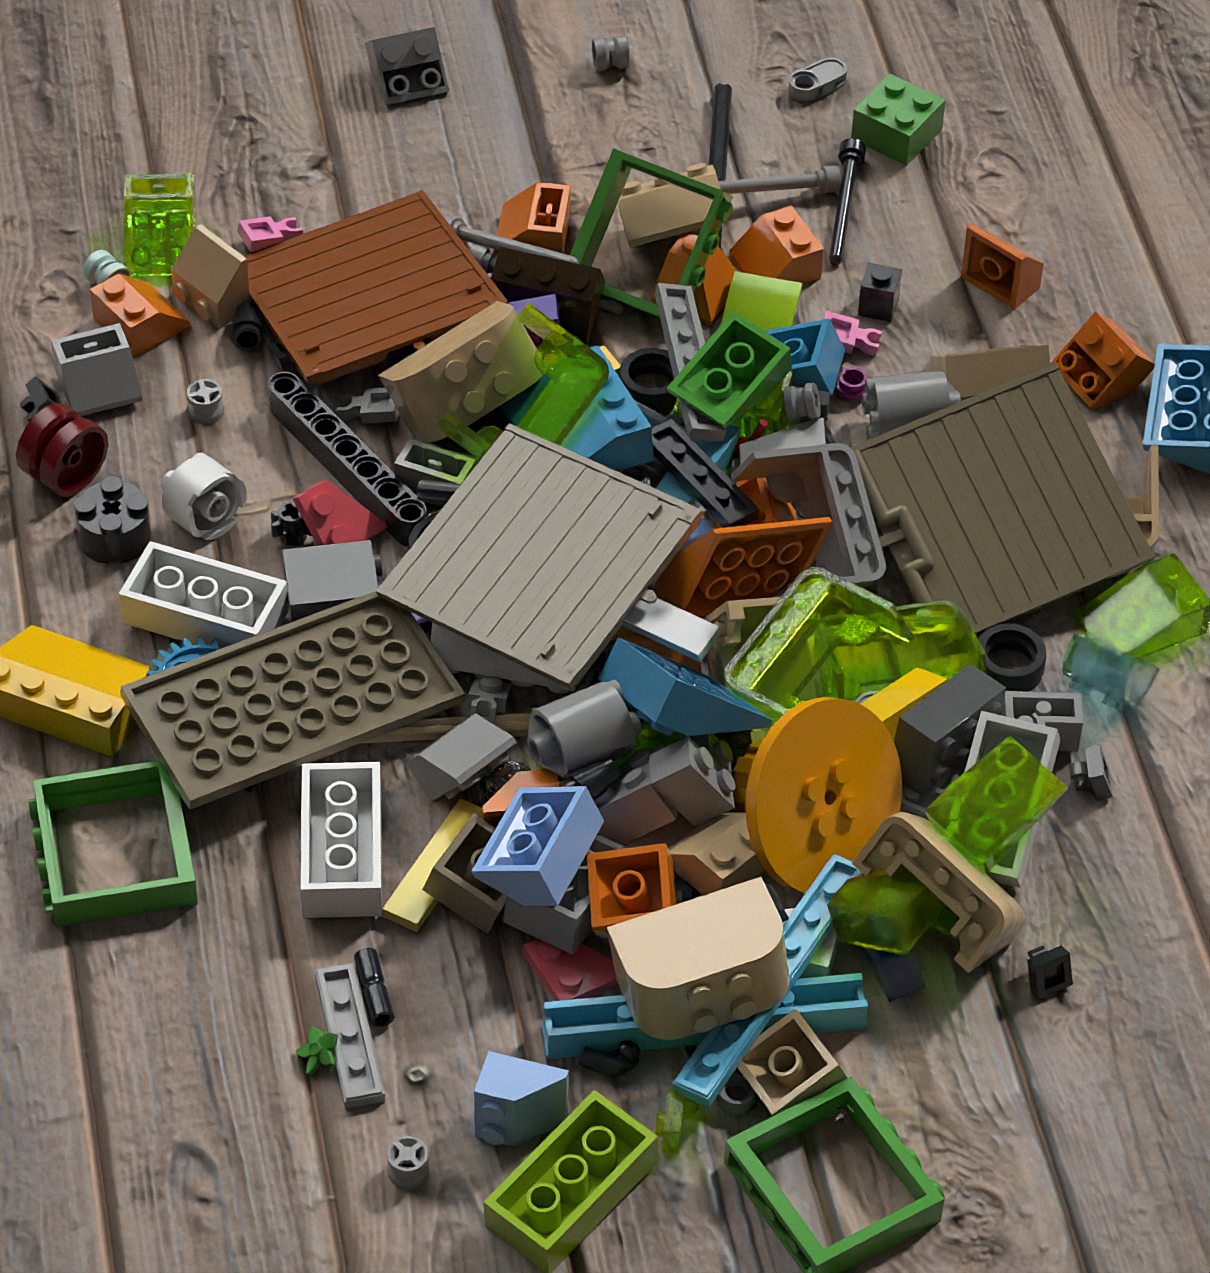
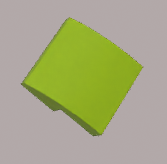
[721,271,802,331]

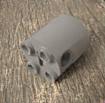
[862,371,961,440]
[527,679,642,782]

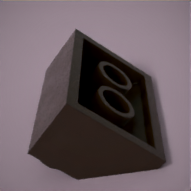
[491,247,606,347]

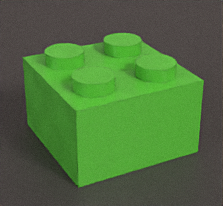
[851,73,946,166]

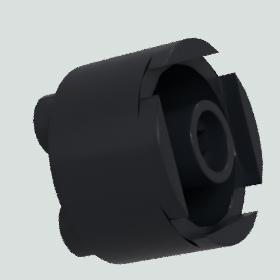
[74,476,151,564]

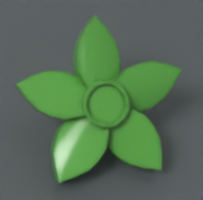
[296,1026,338,1076]

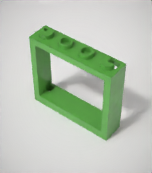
[570,148,733,318]
[28,760,198,927]
[724,1077,945,1273]

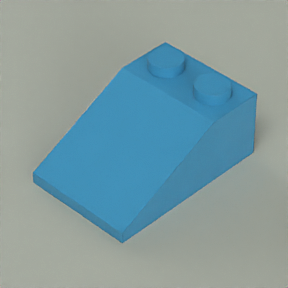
[765,318,845,399]

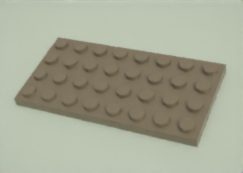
[120,591,465,810]

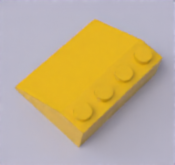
[0,625,150,757]

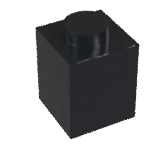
[858,262,902,322]

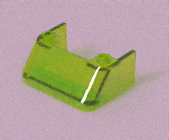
[435,302,609,460]
[724,567,914,726]
[814,600,986,701]

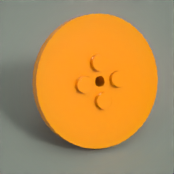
[733,697,902,893]

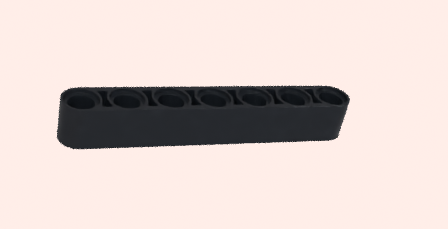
[268,372,427,547]

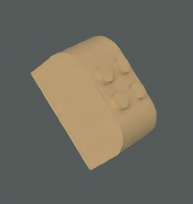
[378,301,547,442]
[607,877,790,1040]

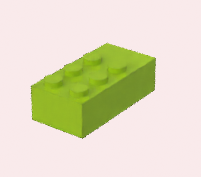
[483,1090,658,1273]

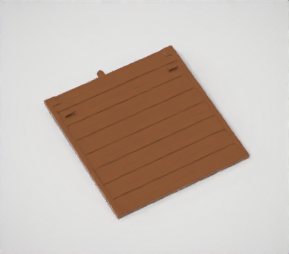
[244,190,509,387]

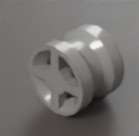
[187,379,224,424]
[784,382,821,422]
[387,1136,429,1189]

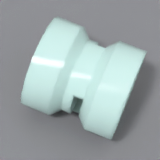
[82,250,131,285]

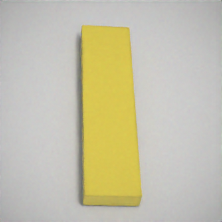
[382,799,483,932]

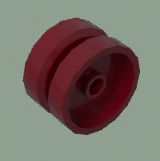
[16,403,109,497]

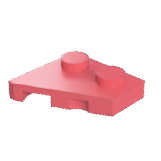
[293,480,388,546]
[523,939,619,1001]

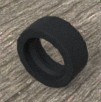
[619,348,680,413]
[973,624,1047,692]

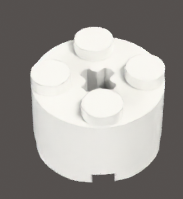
[161,453,247,540]

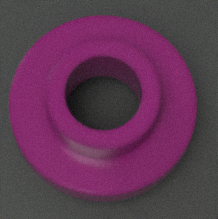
[835,367,869,400]

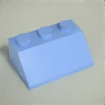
[471,786,604,906]

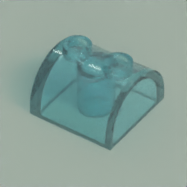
[1062,633,1160,712]

